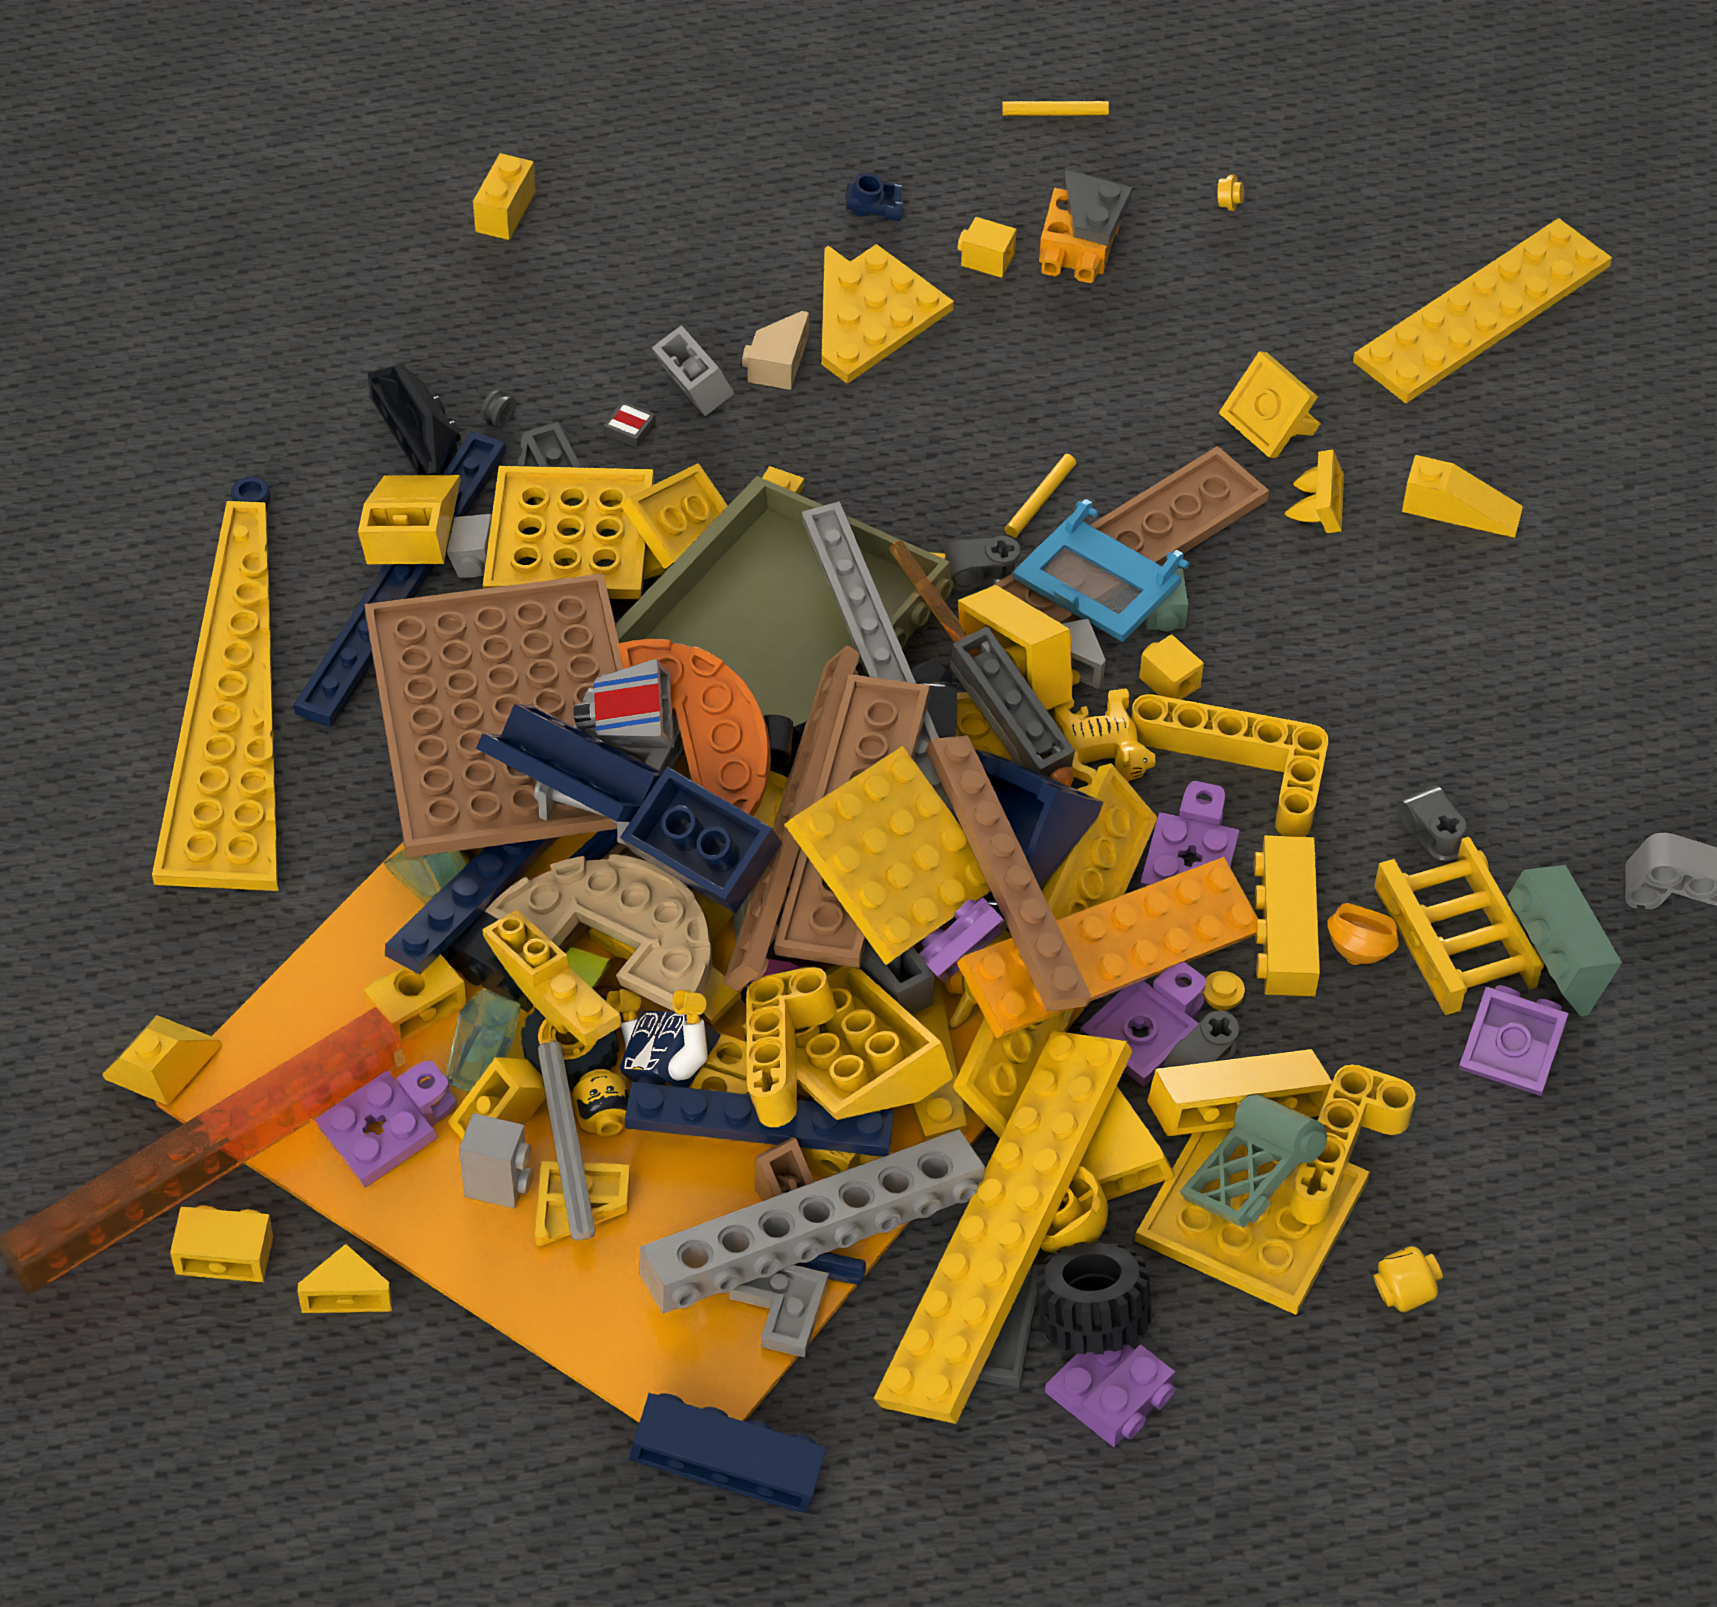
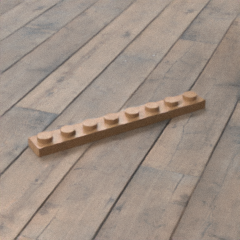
[926,735,1091,1012]

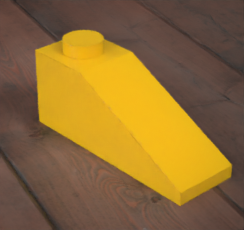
[1402,455,1523,538]

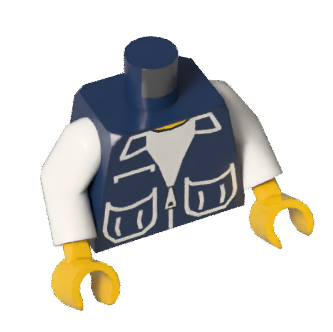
[606,989,721,1088]

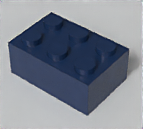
[620,767,782,914]

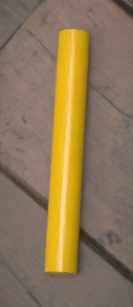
[1002,101,1109,116]
[1004,454,1076,538]

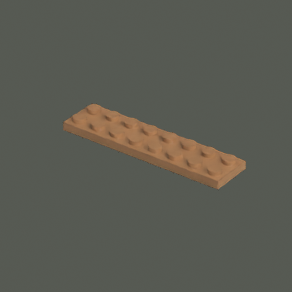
[989,446,1269,624]
[774,674,930,968]

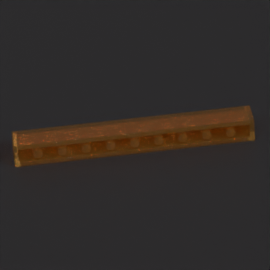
[0,1007,405,1296]

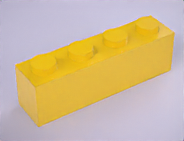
[1253,835,1320,997]
[1147,1049,1332,1137]

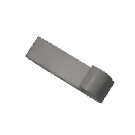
[1625,833,1717,909]

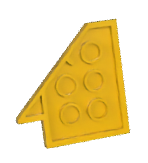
[822,244,954,384]

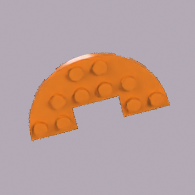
[618,639,771,817]

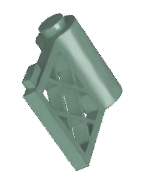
[1179,1094,1327,1228]

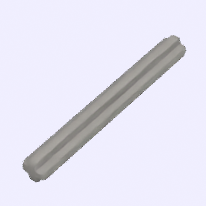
[538,1041,595,1241]

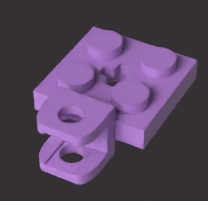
[1140,781,1239,888]
[1080,962,1206,1087]
[315,1061,457,1188]

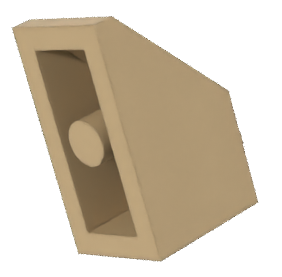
[742,311,809,390]

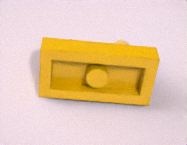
[1284,449,1344,533]

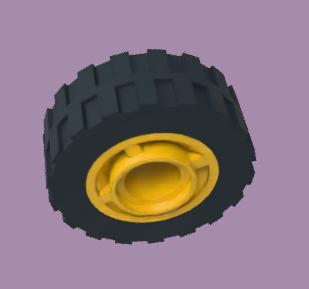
[521,1007,619,1091]

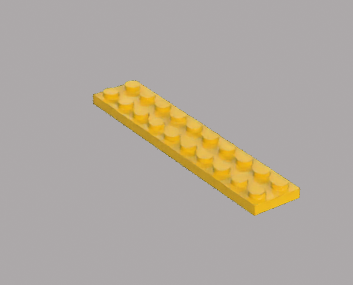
[952,763,1158,1138]
[874,1031,1133,1424]

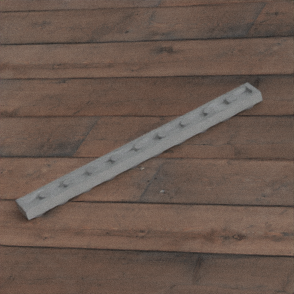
[802,501,957,818]

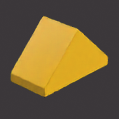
[298,1244,392,1313]

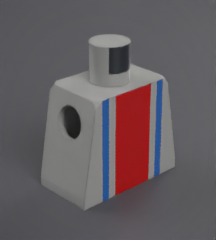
[574,659,674,748]

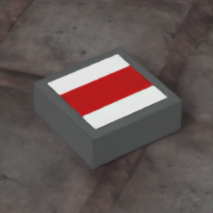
[603,401,656,448]

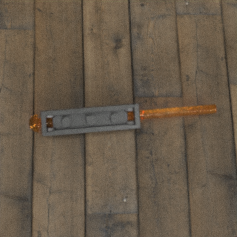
[889,540,1075,786]

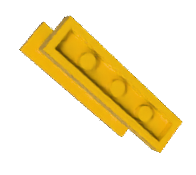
[1374,837,1544,1015]

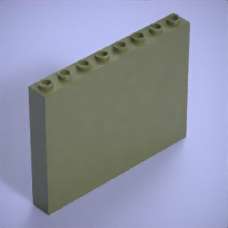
[615,476,953,777]

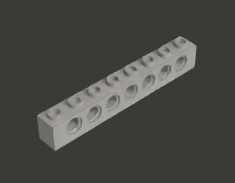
[639,1129,985,1314]

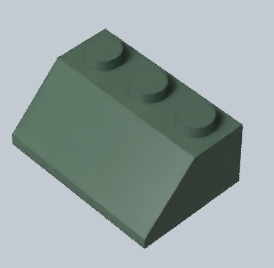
[1507,865,1622,1016]

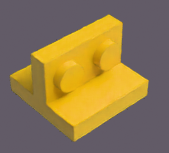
[1219,351,1321,458]

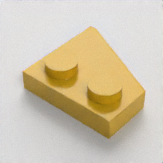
[534,1161,630,1246]

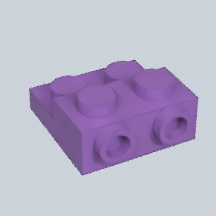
[919,898,1008,983]
[1459,985,1569,1096]
[1045,1344,1175,1447]

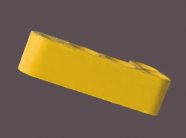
[746,967,837,1127]
[1290,1064,1416,1225]

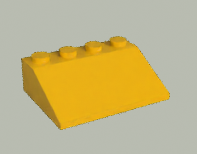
[742,964,954,1120]

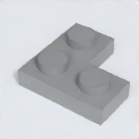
[730,1265,829,1358]

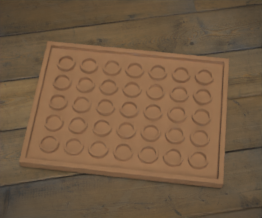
[364,573,644,858]

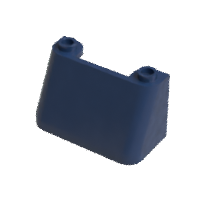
[955,748,1104,889]

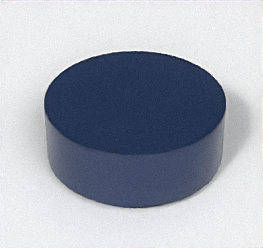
[231,477,271,507]

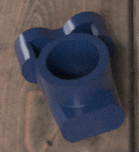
[845,173,903,221]

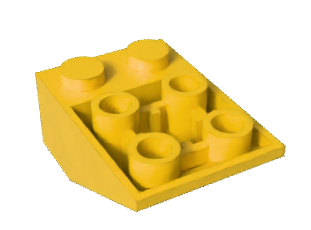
[358,475,461,564]

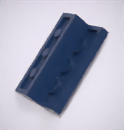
[476,704,663,822]

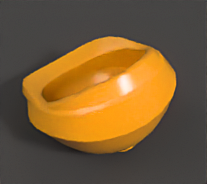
[1327,903,1399,965]

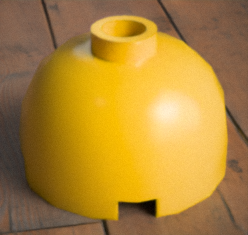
[1040,1166,1108,1254]

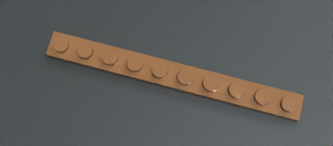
[724,645,860,991]

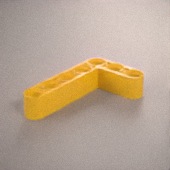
[1131,694,1328,837]

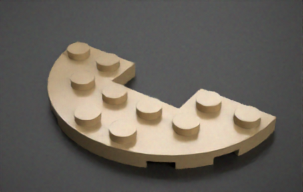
[485,855,712,1012]

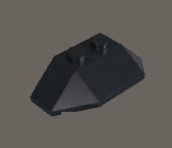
[367,364,461,475]

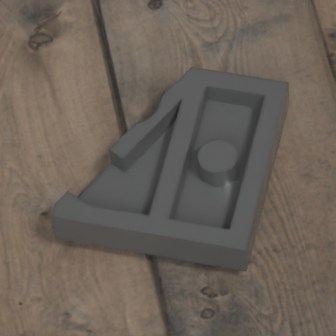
[1063,170,1132,246]
[517,422,582,503]

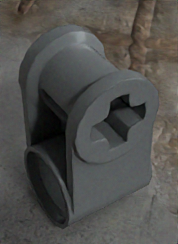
[943,536,1020,592]
[1397,785,1466,864]
[1163,1011,1239,1068]

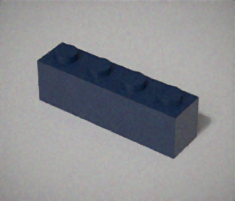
[628,1393,826,1513]

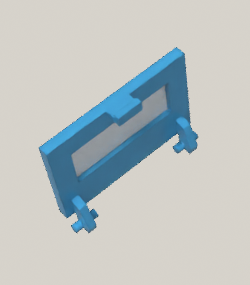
[1012,499,1190,642]

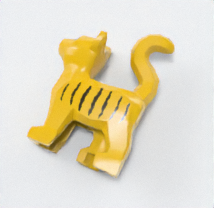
[1052,689,1156,794]

